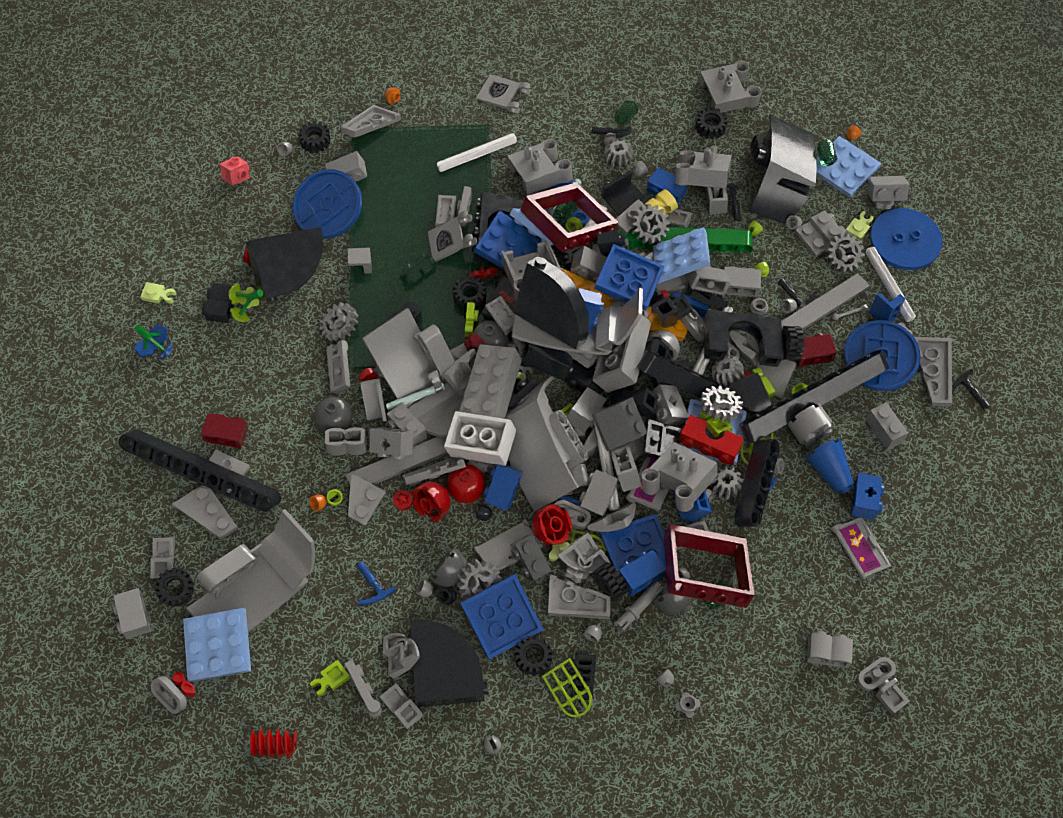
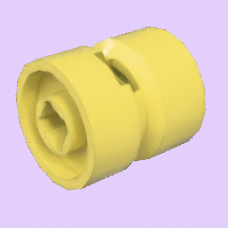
[644,189,678,215]

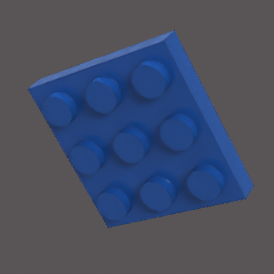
[474,211,542,270]
[594,244,665,311]
[600,514,679,571]
[460,574,544,659]

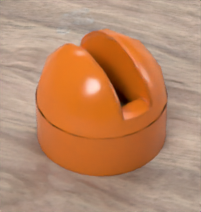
[846,125,862,140]
[309,494,327,511]

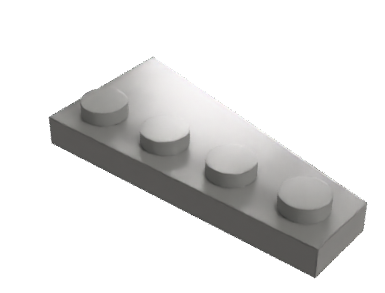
[914,337,952,407]

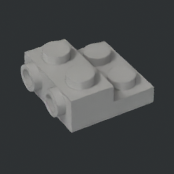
[794,210,846,258]

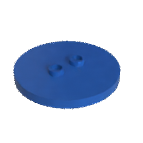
[293,169,362,239]
[870,208,942,270]
[843,320,920,391]

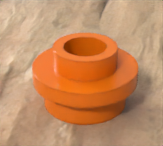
[385,88,400,105]

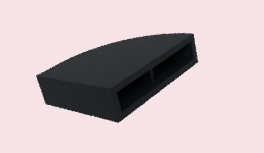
[246,227,323,302]
[514,256,589,349]
[410,620,488,708]

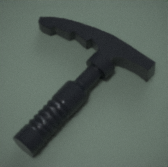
[592,126,632,138]
[726,183,741,221]
[778,278,817,313]
[952,369,990,410]

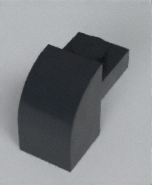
[651,294,693,328]

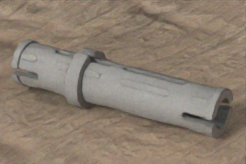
[614,581,664,632]

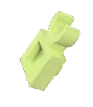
[846,211,874,240]
[140,282,176,303]

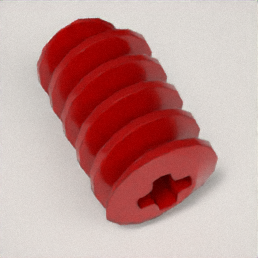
[250,729,297,759]

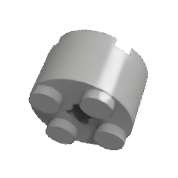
[788,404,834,448]

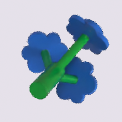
[134,324,173,360]

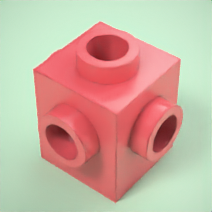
[220,157,250,186]

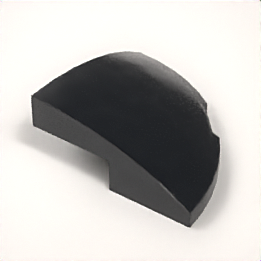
[690,290,729,307]
[724,372,772,413]

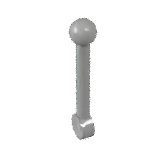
[832,305,868,321]

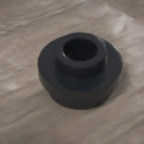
[436,586,457,605]

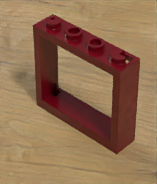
[520,182,618,252]
[663,524,754,608]

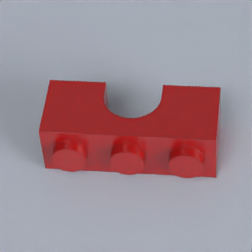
[679,414,744,465]

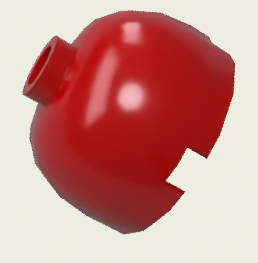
[446,464,486,504]
[411,482,451,523]
[531,504,572,545]

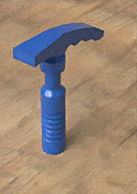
[357,561,396,605]

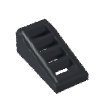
[571,653,597,700]

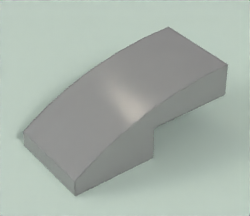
[729,331,759,366]
[151,537,175,579]
[379,683,423,729]

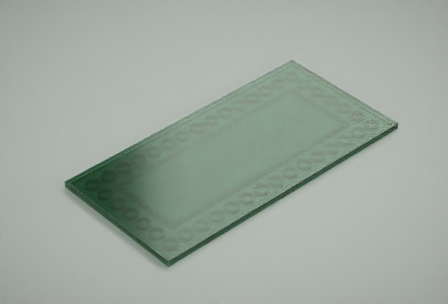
[349,124,497,370]

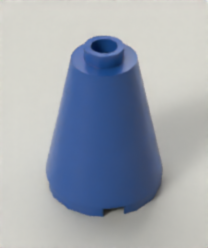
[805,438,854,495]

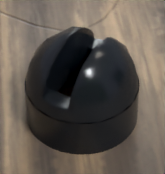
[477,504,492,521]

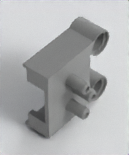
[699,60,761,113]
[507,139,573,196]
[675,146,732,188]
[502,239,566,301]
[642,442,717,512]

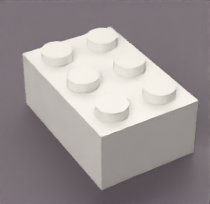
[444,411,516,466]

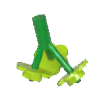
[229,283,263,322]

